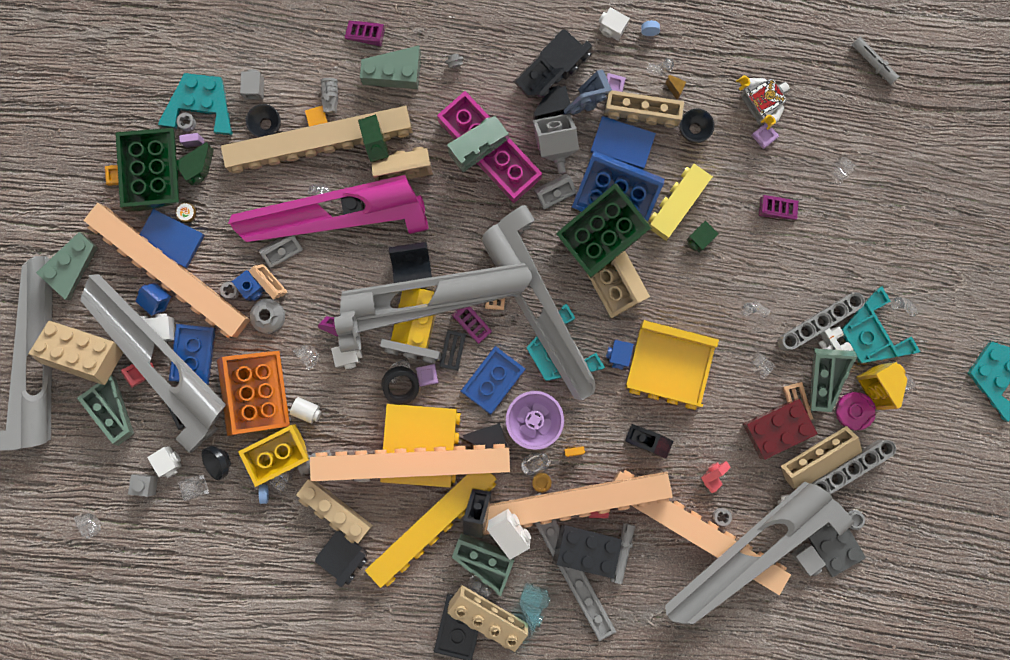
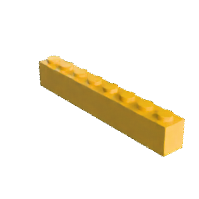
[365,473,497,588]

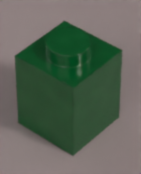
[686,220,719,253]

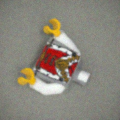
[736,75,790,130]

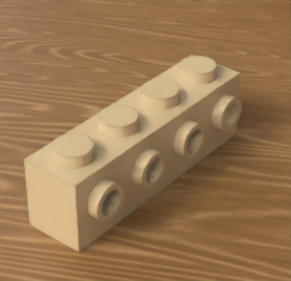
[604,90,684,128]
[781,426,862,490]
[296,479,373,543]
[447,585,528,652]

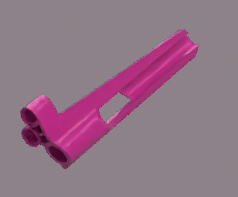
[228,175,429,242]

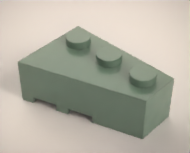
[360,45,422,89]
[447,116,509,173]
[36,232,98,301]
[809,348,858,412]
[77,375,134,446]
[452,533,515,597]

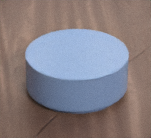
[641,21,660,36]
[259,484,269,504]

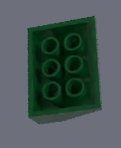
[115,128,179,212]
[556,183,652,278]

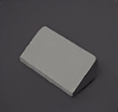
[534,174,577,209]
[260,235,303,269]

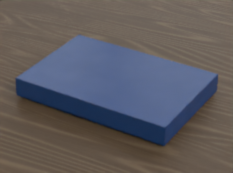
[590,116,656,170]
[139,209,205,268]
[169,324,216,385]
[460,346,526,415]

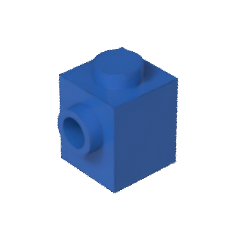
[232,270,265,302]
[135,283,171,316]
[606,340,634,370]

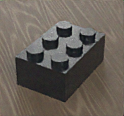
[552,525,622,579]

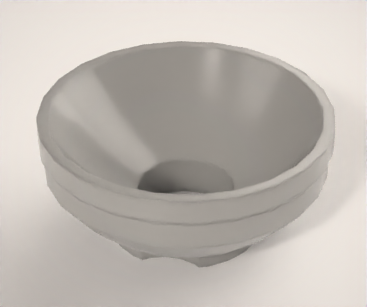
[250,299,285,334]

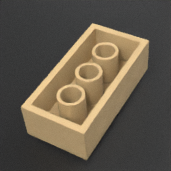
[28,321,123,385]

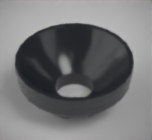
[246,104,281,138]
[680,108,715,143]
[202,446,231,481]

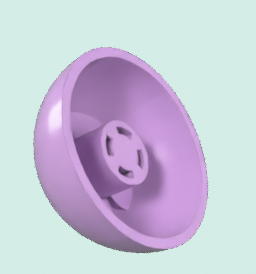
[506,391,564,450]

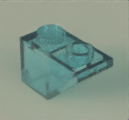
[519,582,551,631]

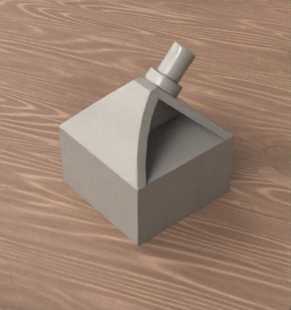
[533,113,579,174]

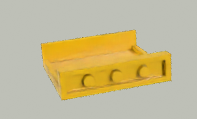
[625,320,719,410]
[380,404,461,488]

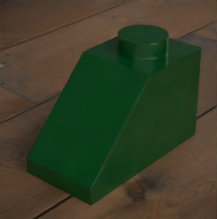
[358,114,389,162]
[177,142,214,185]

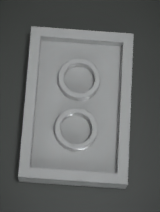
[380,339,442,364]

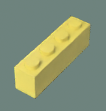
[648,164,713,241]

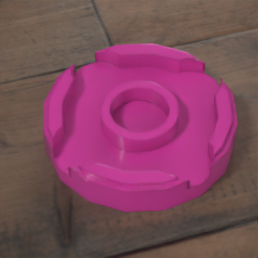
[835,392,876,431]

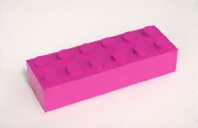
[437,91,542,203]

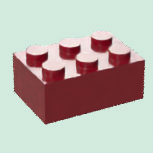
[743,399,818,460]

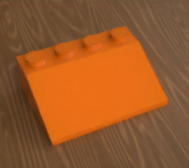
[217,351,290,436]

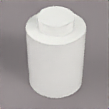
[290,397,321,424]

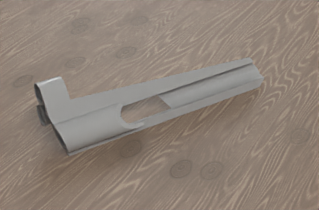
[482,205,595,400]
[0,256,52,451]
[334,263,532,353]
[80,274,226,453]
[665,482,855,625]

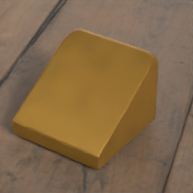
[665,75,686,100]

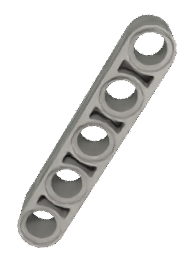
[778,293,865,351]
[812,440,896,495]

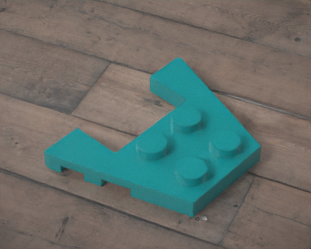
[158,73,233,136]
[841,287,921,364]
[526,304,605,381]
[967,342,1010,422]

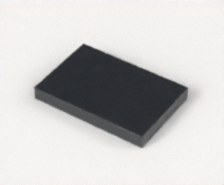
[434,593,479,660]

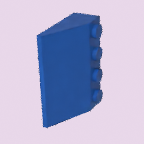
[572,151,665,222]

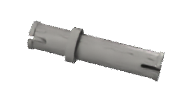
[851,36,900,85]
[610,523,636,584]

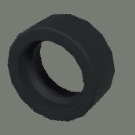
[381,366,420,405]

